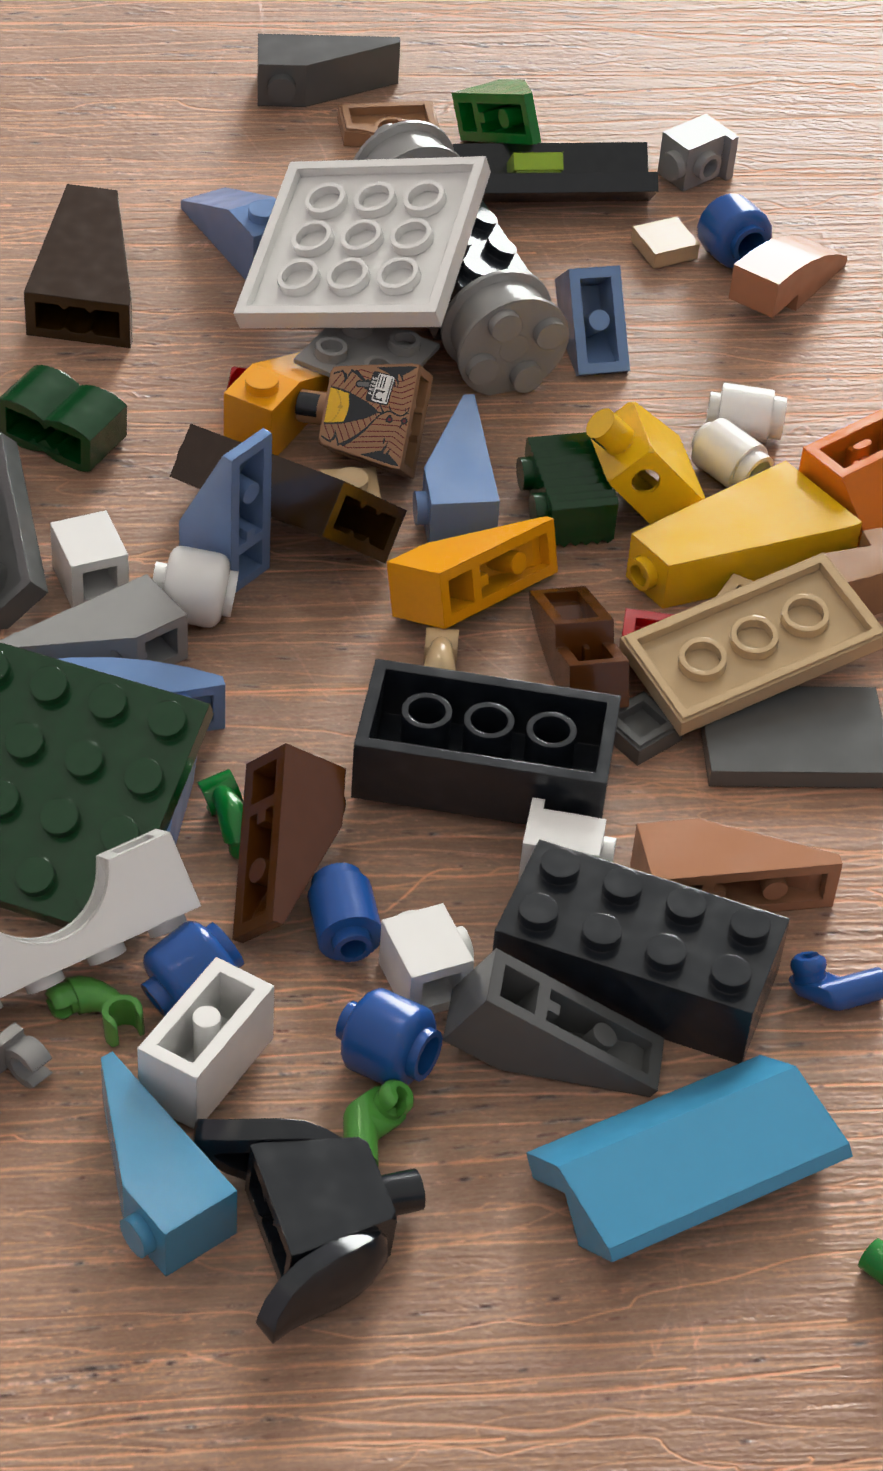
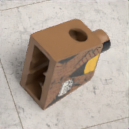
[295,363,433,479]

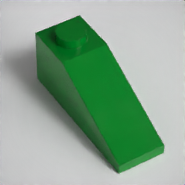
[451,79,541,145]

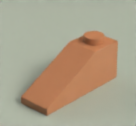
[630,818,843,912]

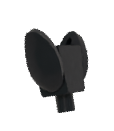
[193,1118,426,1344]

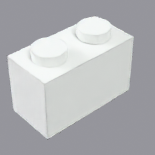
[137,957,274,1129]

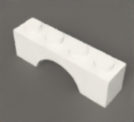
[0,829,201,1009]

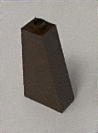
[24,184,133,348]
[169,424,407,564]

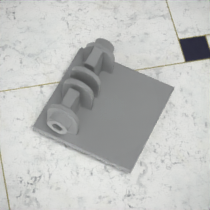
[294,328,440,377]

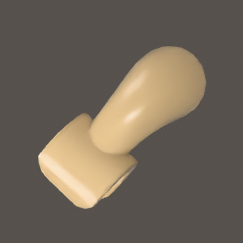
[423,627,459,671]

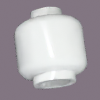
[152,546,239,628]

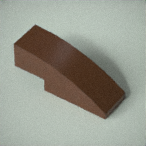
[529,586,629,708]

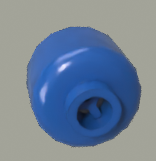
[697,193,772,268]
[141,921,244,1017]
[336,988,443,1085]

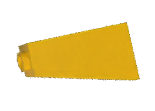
[626,461,862,609]

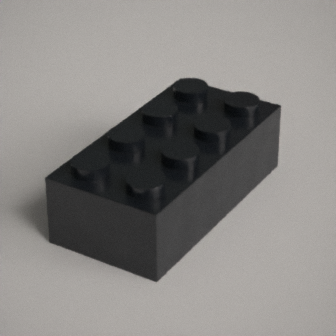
[351,659,621,825]
[493,839,790,1064]

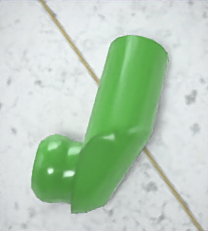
[343,1079,414,1167]

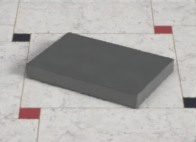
[700,686,883,788]

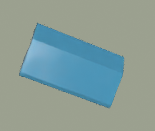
[526,1055,853,1262]

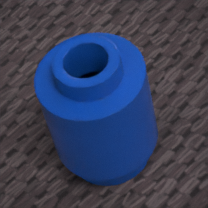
[307,863,381,962]

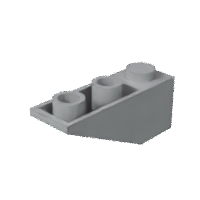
[0,574,188,664]

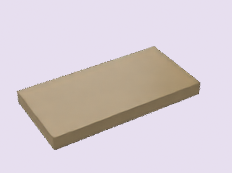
[619,552,883,736]

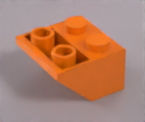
[799,409,883,548]

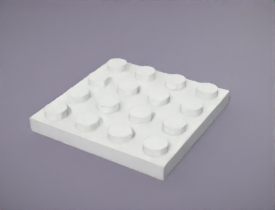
[233,156,491,328]

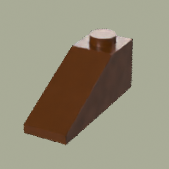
[232,743,346,943]

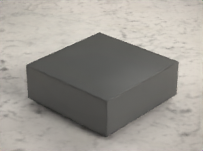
[614,691,683,766]

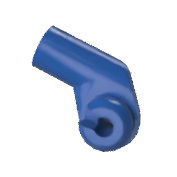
[789,951,883,1011]

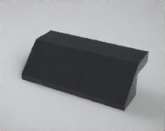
[453,142,659,203]

